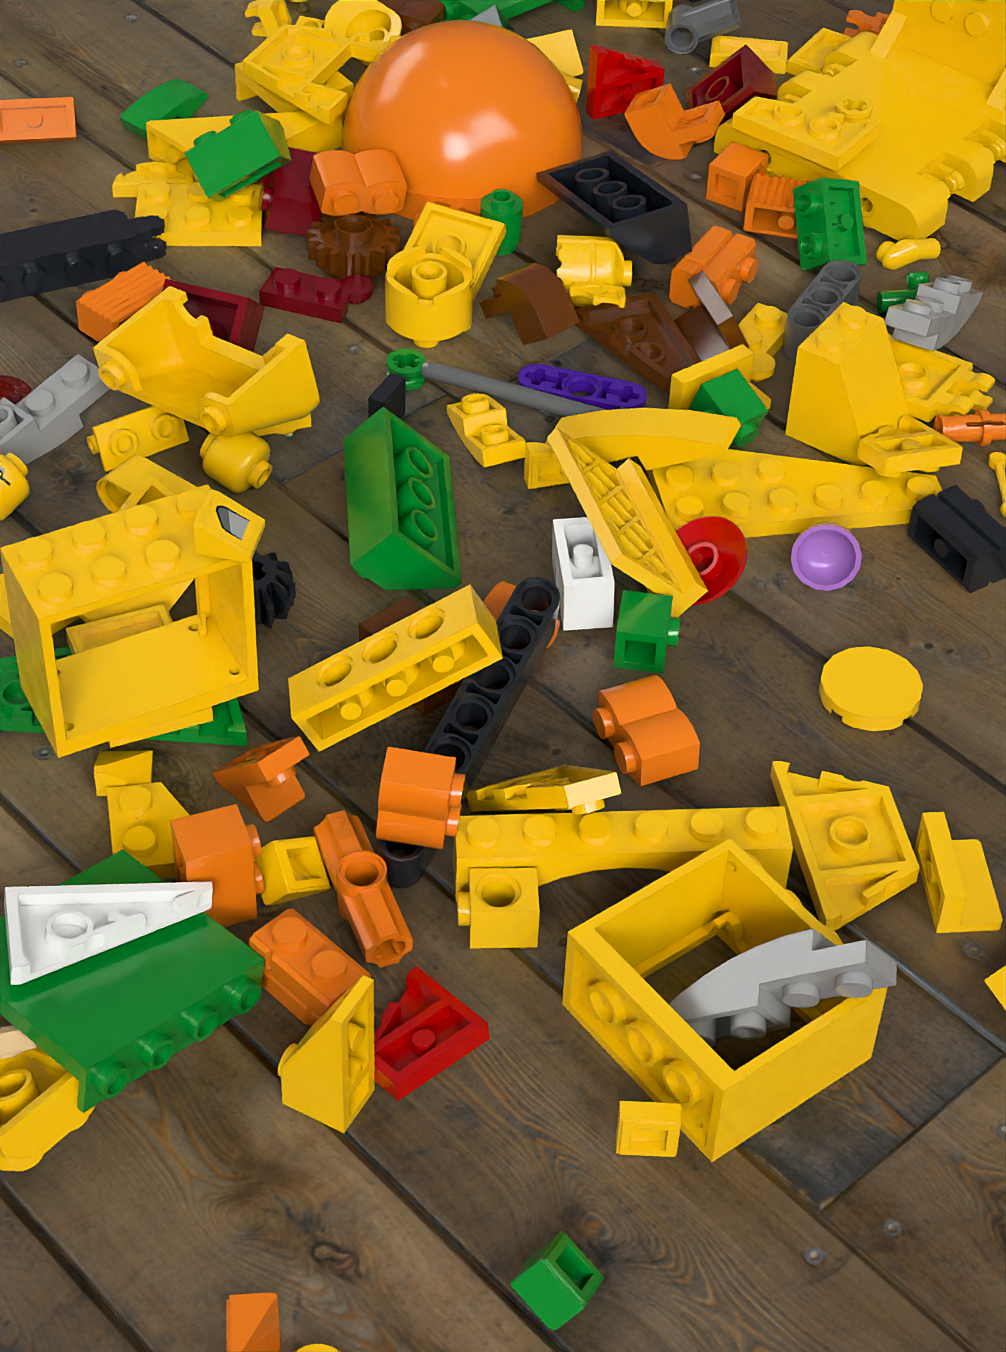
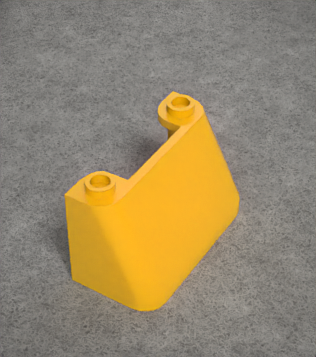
[93,286,320,437]

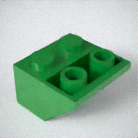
[184,109,292,202]

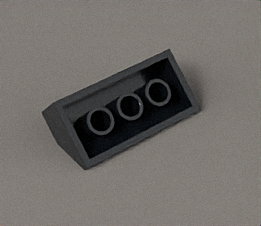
[536,150,692,264]

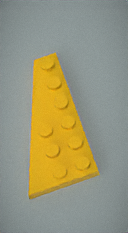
[647,449,942,538]

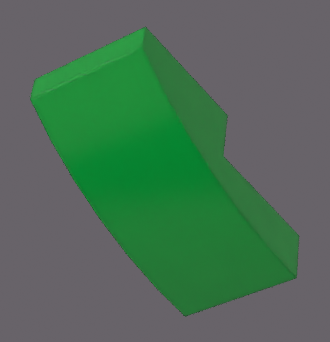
[119,78,209,139]

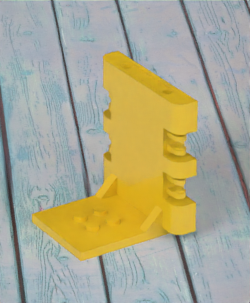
[714,0,1006,241]

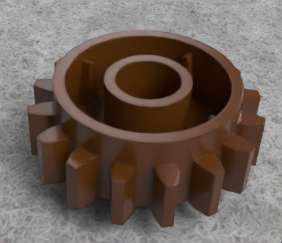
[307,212,400,279]

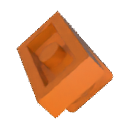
[212,736,310,822]

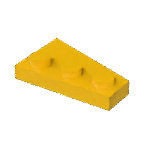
[732,96,881,172]
[466,764,621,815]

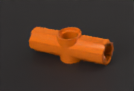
[313,810,413,968]

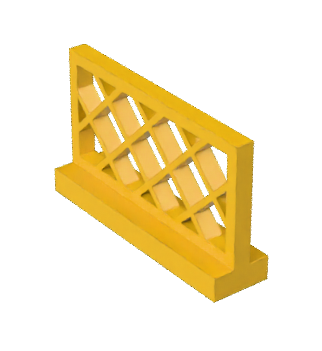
[547,428,708,617]

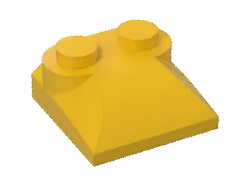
[0,1047,95,1172]

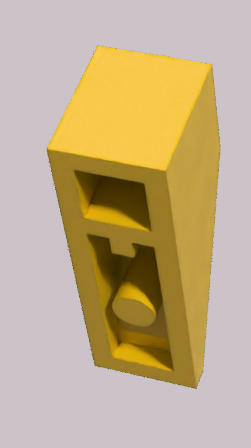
[278,975,375,1133]

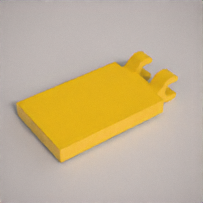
[888,334,995,423]

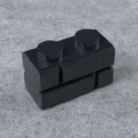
[907,485,1006,593]

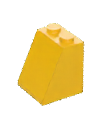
[785,302,910,467]

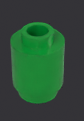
[480,189,523,256]

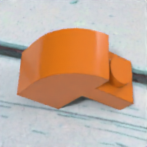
[624,83,725,160]

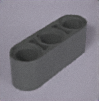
[782,260,862,362]

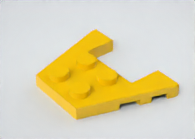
[243,24,401,125]

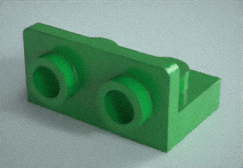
[793,178,867,271]

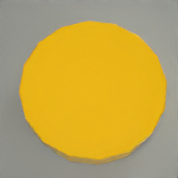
[819,646,923,731]

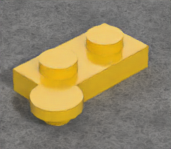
[738,303,787,382]

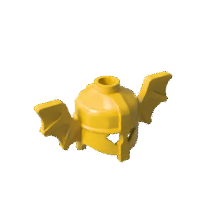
[556,235,632,308]

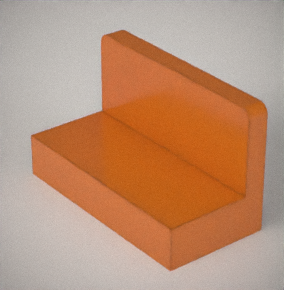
[0,97,77,144]

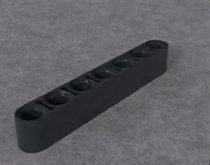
[376,577,561,888]

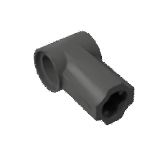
[664,0,742,54]

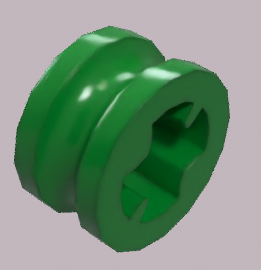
[386,348,426,391]

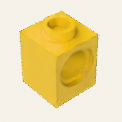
[457,868,540,949]

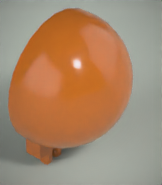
[341,20,582,227]

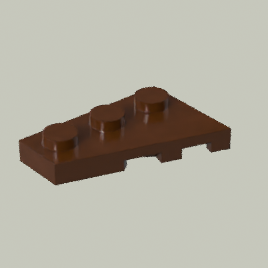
[575,292,702,392]

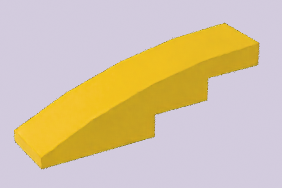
[545,408,741,471]

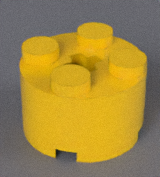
[385,246,473,348]

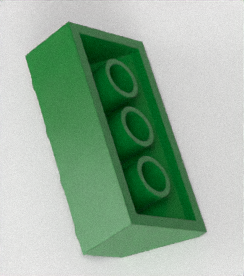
[344,406,462,590]

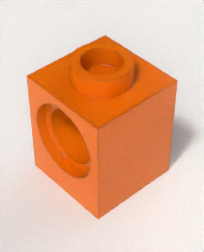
[706,142,769,212]

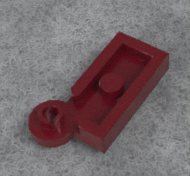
[259,267,373,323]

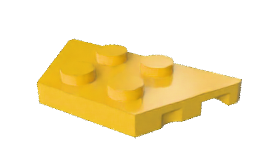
[770,761,920,931]

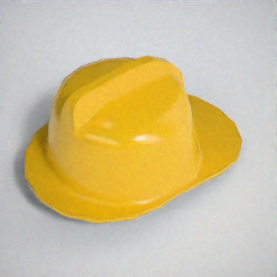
[324,0,402,66]

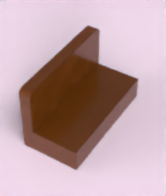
[674,271,749,361]

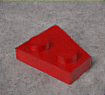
[374,966,490,1101]

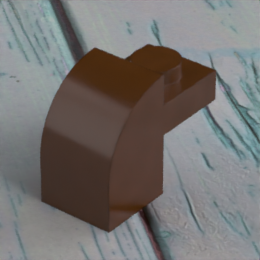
[479,263,580,345]

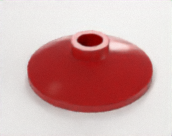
[676,516,748,606]

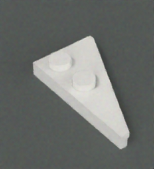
[4,882,213,985]

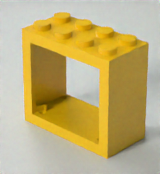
[0,484,259,758]
[562,838,888,1162]

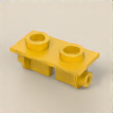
[87,405,189,472]

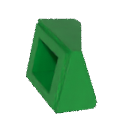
[510,1231,604,1330]

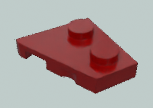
[586,44,665,120]

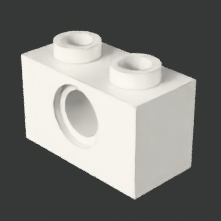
[552,517,615,631]

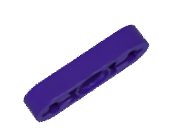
[518,364,647,410]

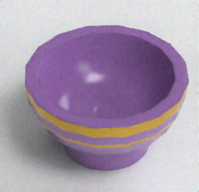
[791,522,862,591]

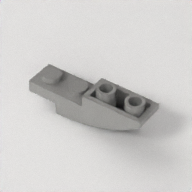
[885,275,983,351]
[0,354,110,465]
[669,928,897,1047]

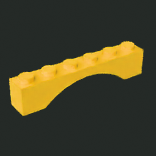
[453,806,793,902]

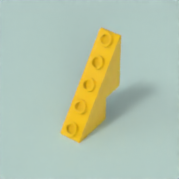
[146,111,343,183]

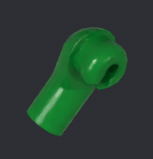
[876,271,929,313]

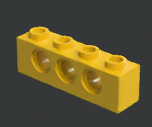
[288,585,503,752]

